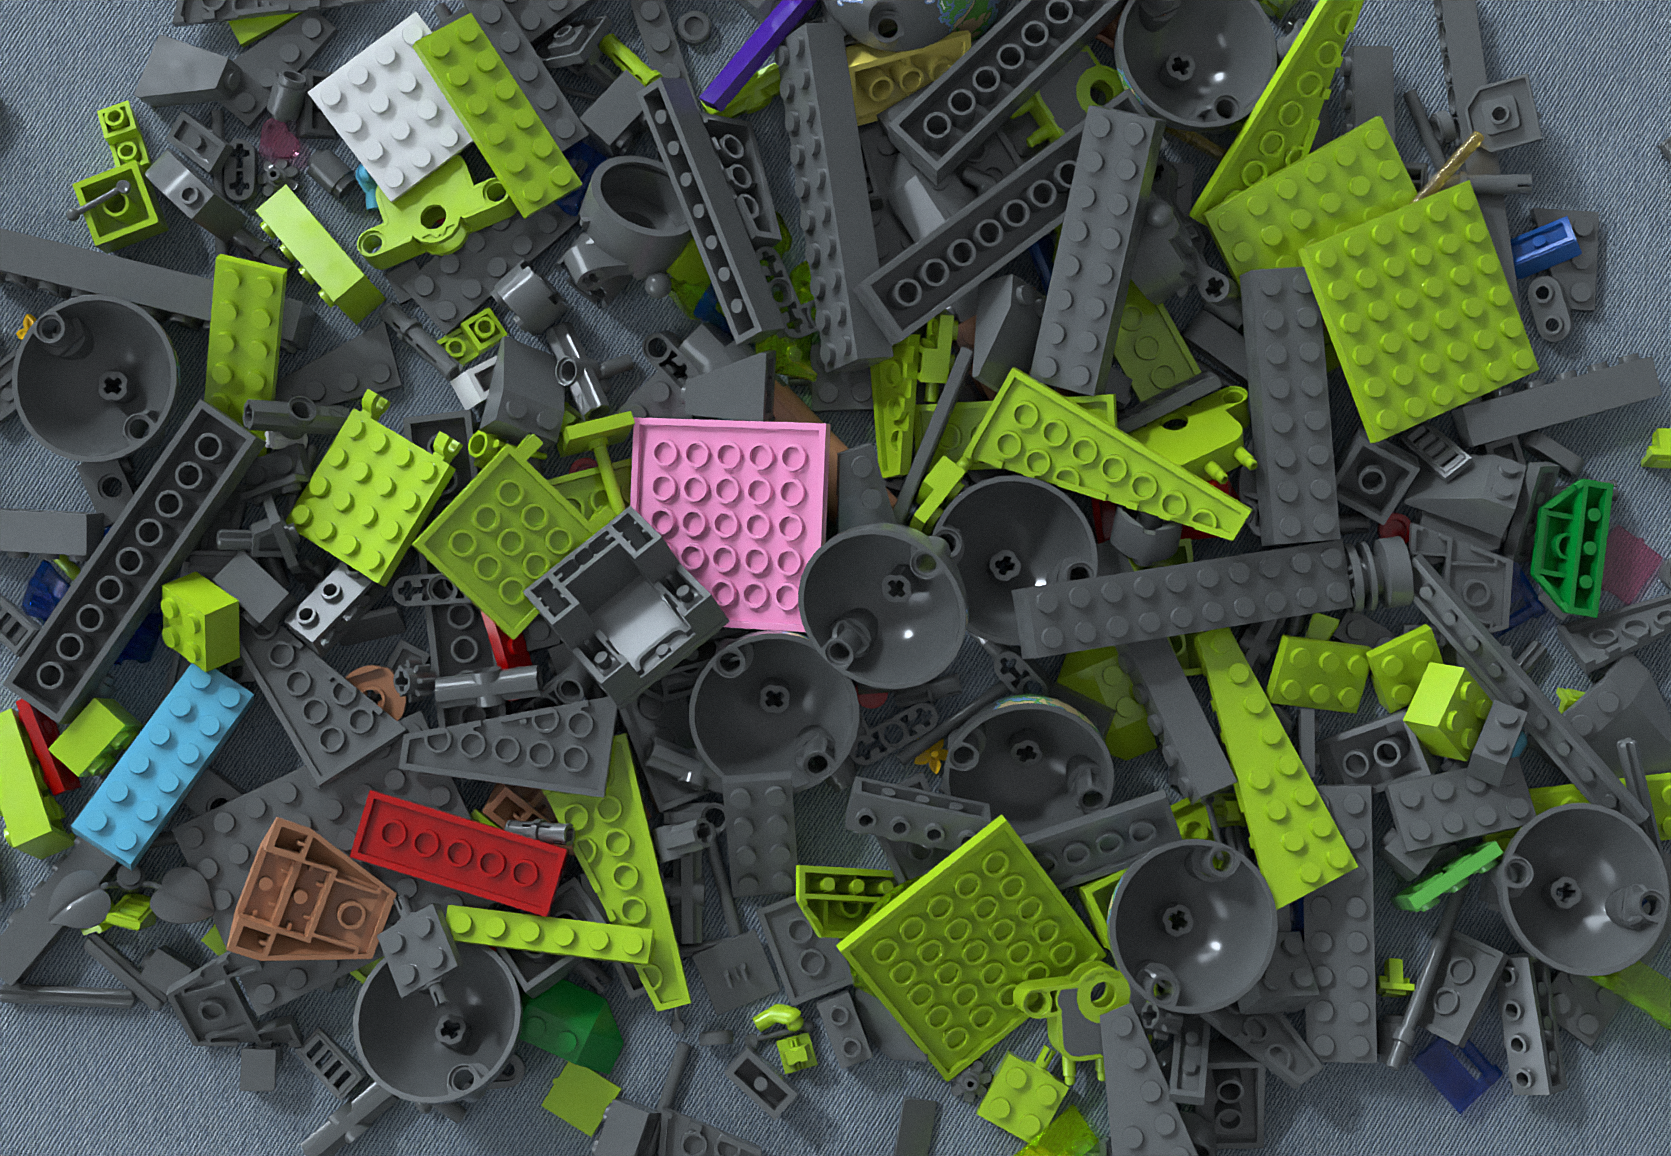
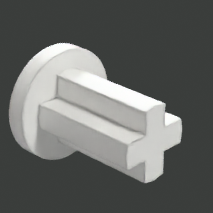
[264,431,308,449]

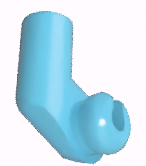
[355,163,379,211]

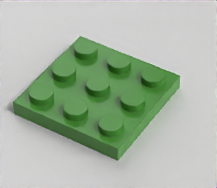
[1390,841,1503,912]

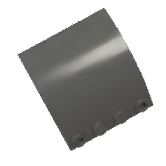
[523,506,730,710]

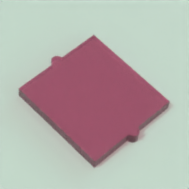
[1601,525,1663,605]

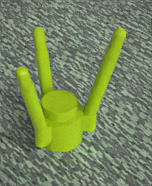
[468,430,547,469]

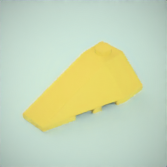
[845,30,972,126]

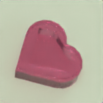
[258,118,301,159]

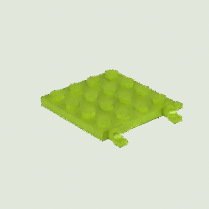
[285,389,463,587]
[411,434,617,640]

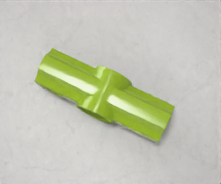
[701,62,781,118]

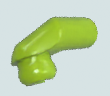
[752,1003,804,1032]

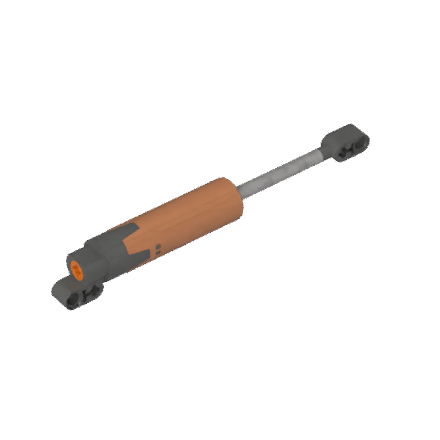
[642,322,1052,696]

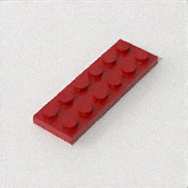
[349,790,569,917]

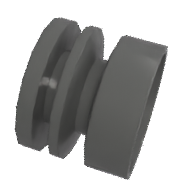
[1344,536,1414,614]

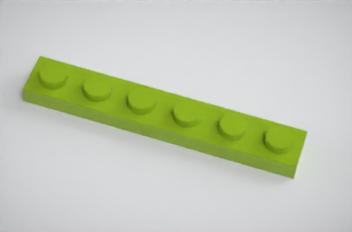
[446,905,655,966]

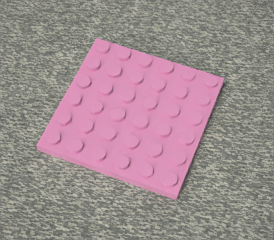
[630,417,831,632]

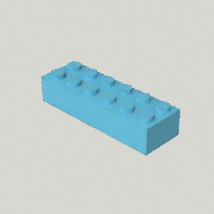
[71,663,254,871]

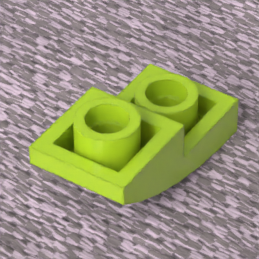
[97,100,152,170]
[436,307,508,367]

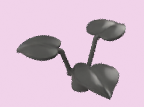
[48,864,215,929]

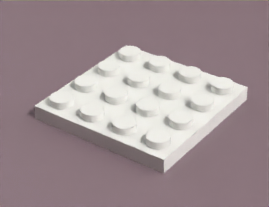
[307,12,474,203]

